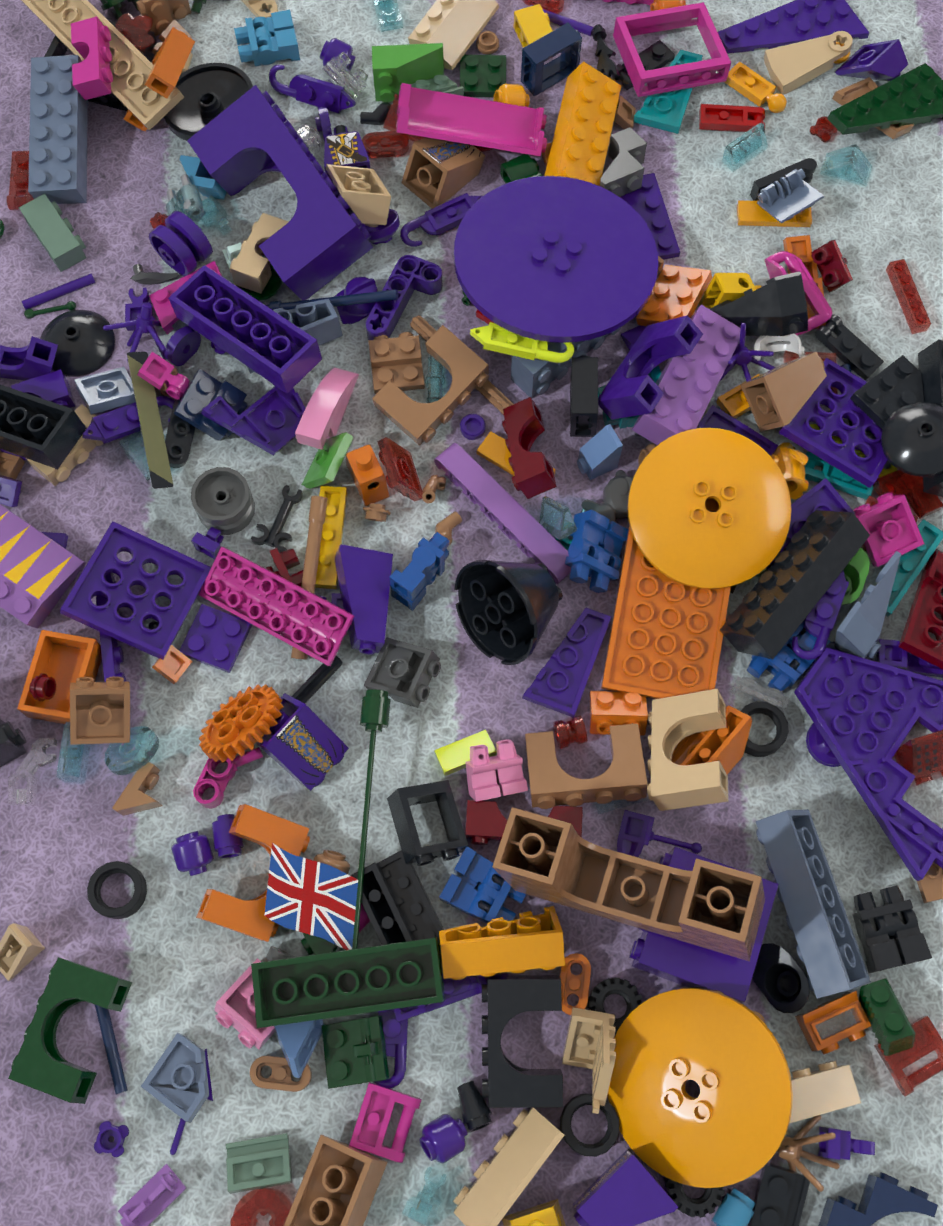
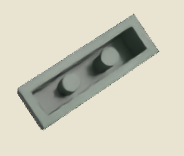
[19,194,86,272]

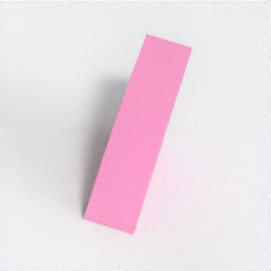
[295,367,359,450]

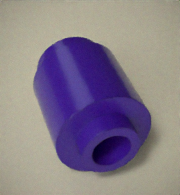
[212,814,244,858]

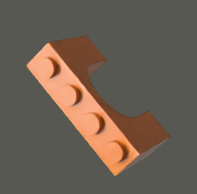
[124,27,195,131]
[196,804,310,942]

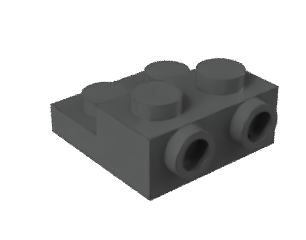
[364,637,441,708]

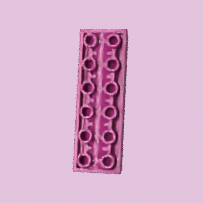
[199,546,354,666]

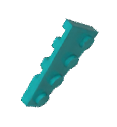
[633,50,703,134]

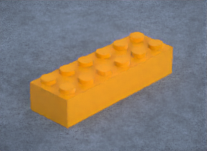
[544,61,621,186]

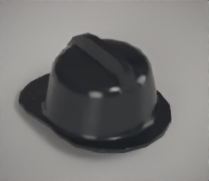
[752,943,810,1013]

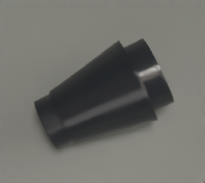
[457,1081,492,1132]

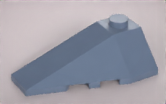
[834,551,901,659]

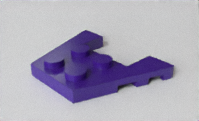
[201,384,306,456]

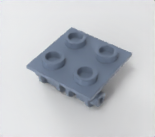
[757,169,824,223]

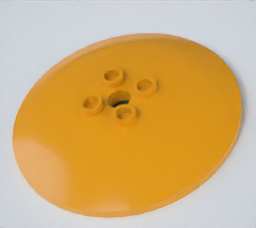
[627,428,791,589]
[607,988,793,1188]

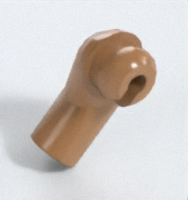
[422,474,446,503]
[435,511,462,545]

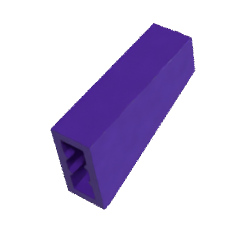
[334,544,393,655]

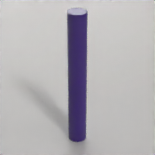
[530,5,594,36]
[22,273,96,310]

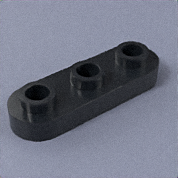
[165,397,195,468]

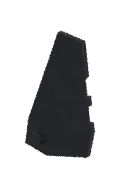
[710,271,808,336]

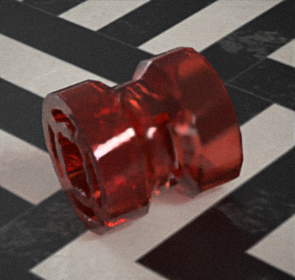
[553,715,588,749]

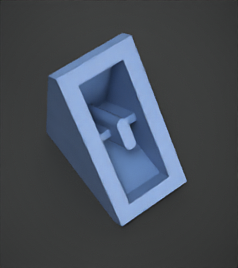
[274,1019,324,1078]

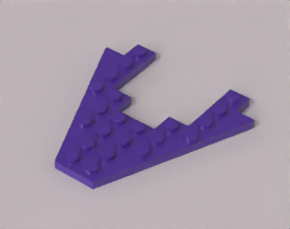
[794,648,943,881]

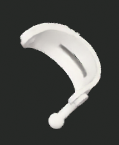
[754,334,804,361]

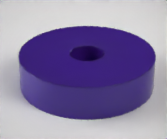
[164,326,201,366]

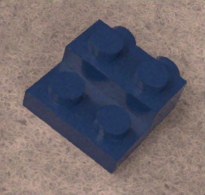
[173,369,248,441]

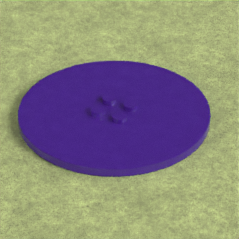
[454,176,659,343]

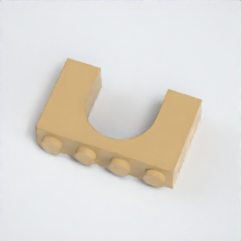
[647,688,729,811]

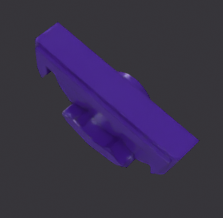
[315,107,332,144]

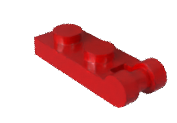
[699,104,765,135]

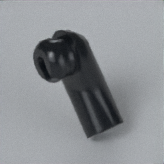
[360,102,393,125]

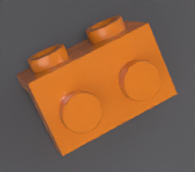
[590,691,648,736]

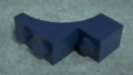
[818,1172,938,1226]

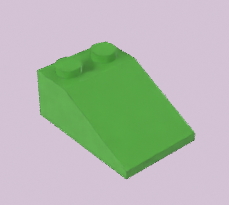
[372,43,444,103]

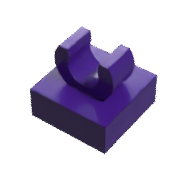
[191,527,224,560]

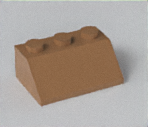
[284,1135,387,1226]

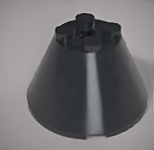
[454,560,563,665]

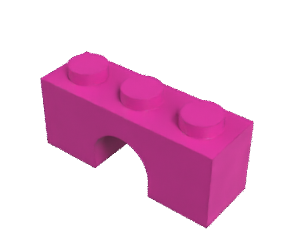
[71,16,113,100]

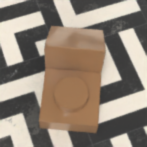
[112,760,163,816]

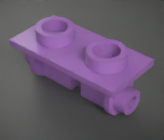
[118,1164,186,1226]

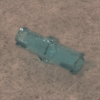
[425,355,445,403]

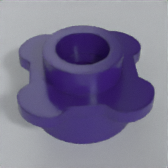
[94,1121,129,1157]

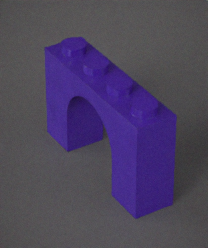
[598,315,703,420]

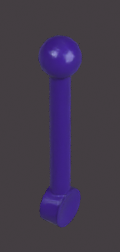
[649,831,702,854]

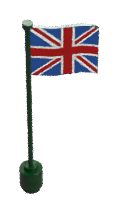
[264,689,391,950]

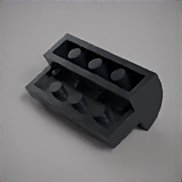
[350,850,444,965]

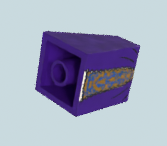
[256,693,349,791]
[573,1150,678,1226]

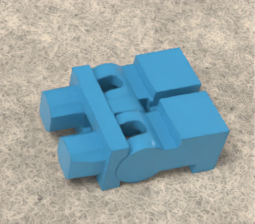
[234,9,300,67]

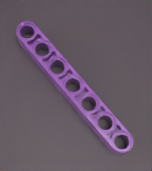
[434,443,571,584]

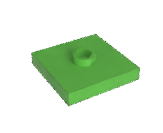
[301,432,353,489]

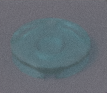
[104,726,159,775]

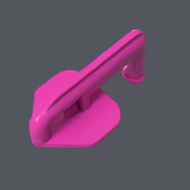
[765,251,832,336]

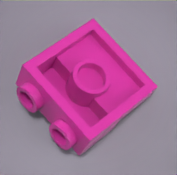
[854,492,924,567]

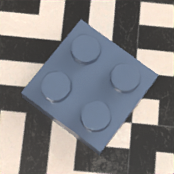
[74,367,136,414]

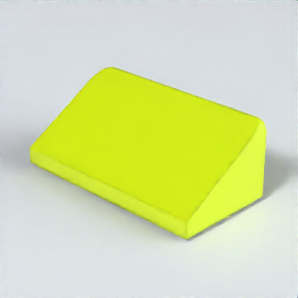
[434,730,497,776]

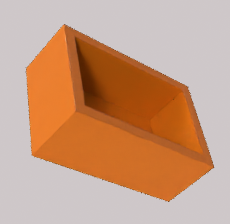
[17,630,102,725]

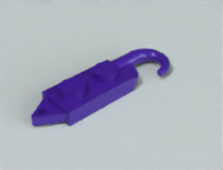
[269,64,356,113]
[400,193,483,247]
[82,396,174,444]
[791,571,849,660]
[374,1009,408,1089]

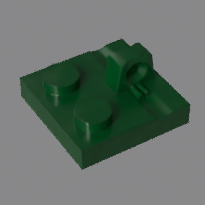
[321,1016,390,1089]

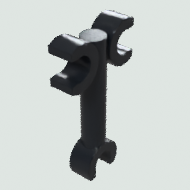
[251,485,303,553]

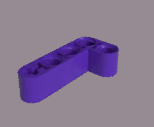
[365,255,443,340]

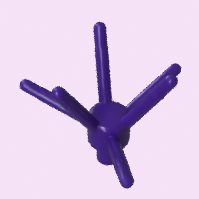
[103,303,166,362]
[719,323,776,382]

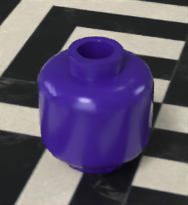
[320,38,356,75]
[171,831,214,876]
[419,1114,468,1164]

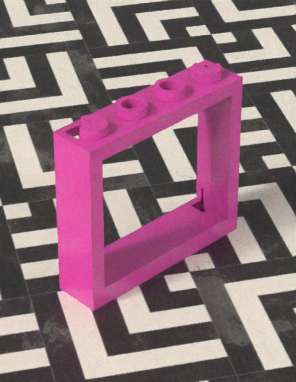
[613,2,731,97]

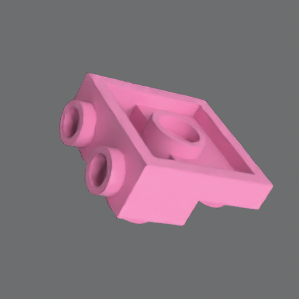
[214,958,276,1050]

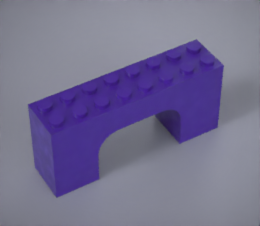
[187,85,374,300]

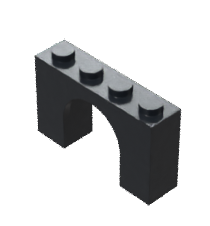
[481,975,563,1108]

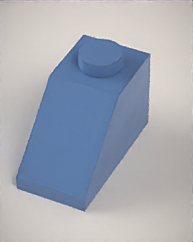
[577,424,623,480]

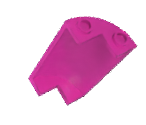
[396,83,547,156]

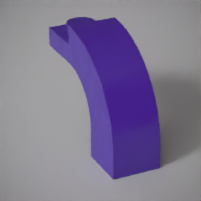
[0,336,58,381]

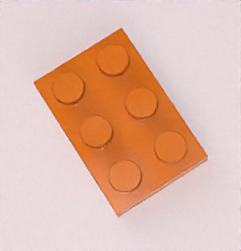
[636,264,712,326]

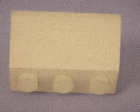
[326,164,391,227]

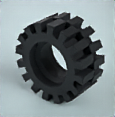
[588,977,643,1034]
[665,1178,725,1218]

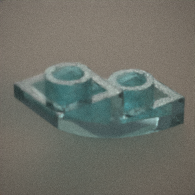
[373,0,403,32]
[119,431,151,481]

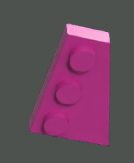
[149,261,223,335]

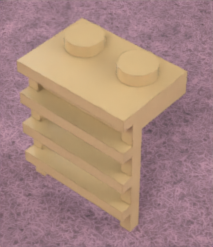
[562,1007,616,1114]

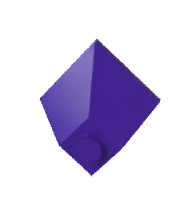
[835,39,909,81]

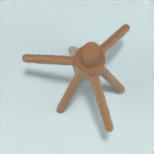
[777,1115,840,1192]

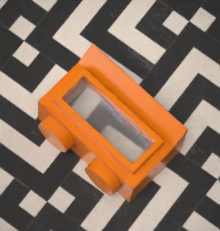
[795,991,871,1055]

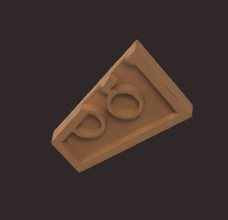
[832,77,914,139]

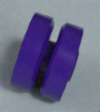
[148,211,213,277]

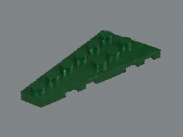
[827,63,943,135]

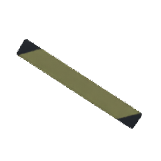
[127,352,173,489]

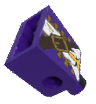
[324,125,371,180]

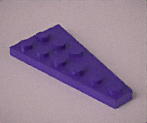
[718,0,869,54]

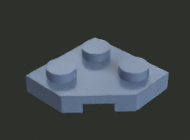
[141,1033,209,1123]

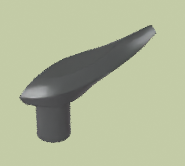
[130,264,179,285]

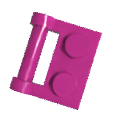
[349,1082,422,1163]

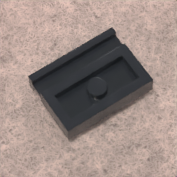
[748,1162,810,1226]

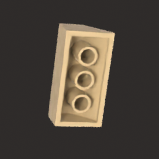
[408,0,499,70]
[453,1108,564,1226]

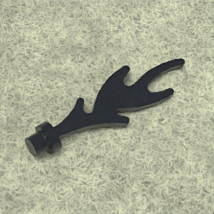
[592,24,620,78]

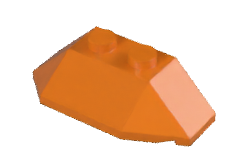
[671,705,753,775]

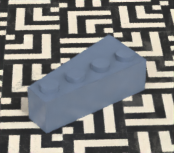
[247,299,343,374]

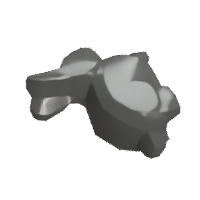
[581,470,633,522]

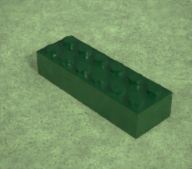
[251,937,446,1028]

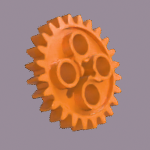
[199,684,283,763]

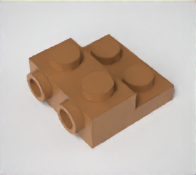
[136,0,191,37]
[369,332,425,394]
[70,676,130,745]

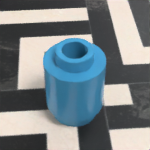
[711,1188,755,1226]

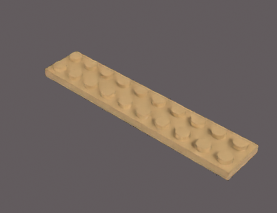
[21,0,184,130]

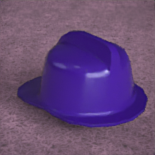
[334,277,378,324]

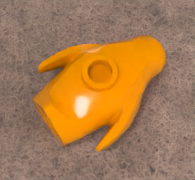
[770,442,809,499]

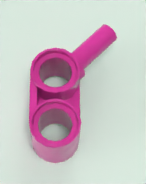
[193,747,263,809]

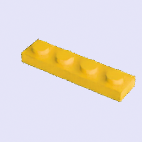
[315,486,347,589]

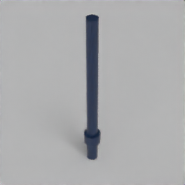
[266,289,398,310]

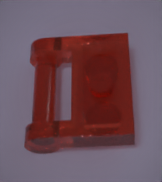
[874,1016,943,1097]

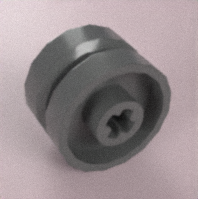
[191,467,255,535]

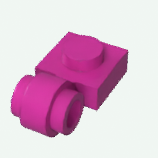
[137,352,190,400]

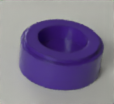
[460,414,486,440]

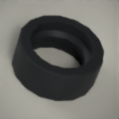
[741,701,789,757]
[87,861,147,919]
[560,1094,619,1157]

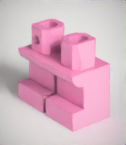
[466,739,528,802]

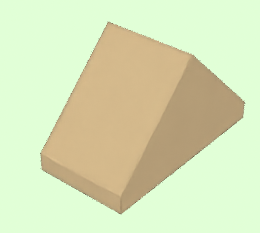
[0,923,45,981]

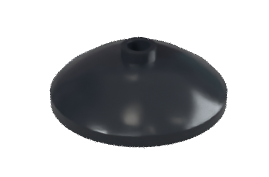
[40,310,115,377]
[881,402,943,477]

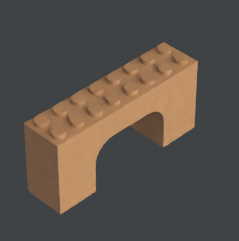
[492,807,765,962]

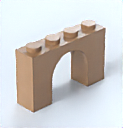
[372,325,489,446]
[525,724,648,809]

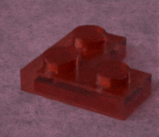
[872,470,943,519]

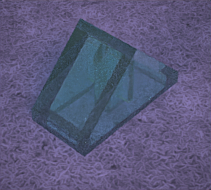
[820,144,873,187]

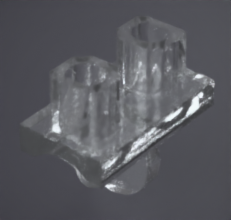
[323,52,368,100]

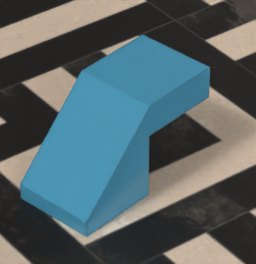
[180,155,227,200]

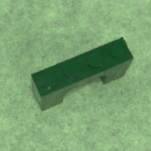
[8,957,132,1104]

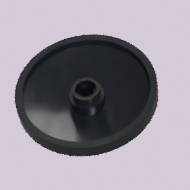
[164,63,253,141]

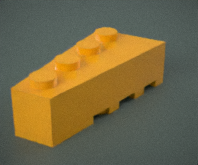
[439,906,565,980]

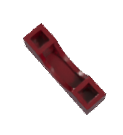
[502,397,557,499]
[465,800,583,845]

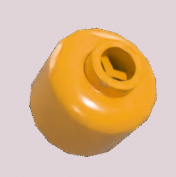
[493,84,530,107]

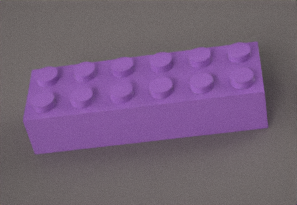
[632,305,741,445]

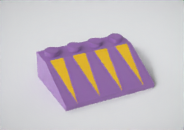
[0,504,86,629]

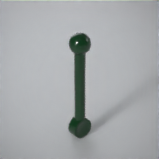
[24,301,76,319]

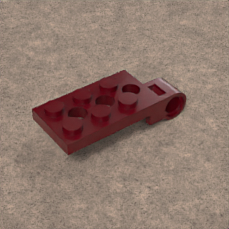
[898,549,943,669]

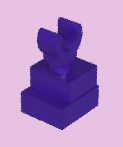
[818,1126,875,1160]

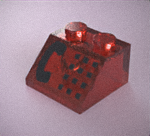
[894,730,943,786]

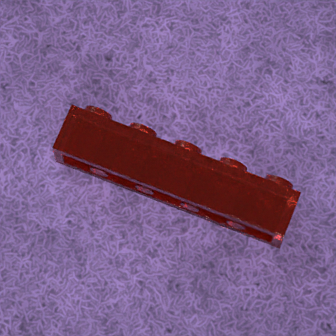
[886,259,931,334]

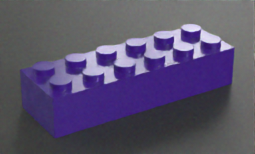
[169,265,322,393]

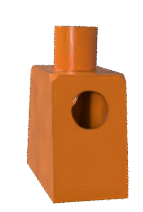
[346,445,389,507]

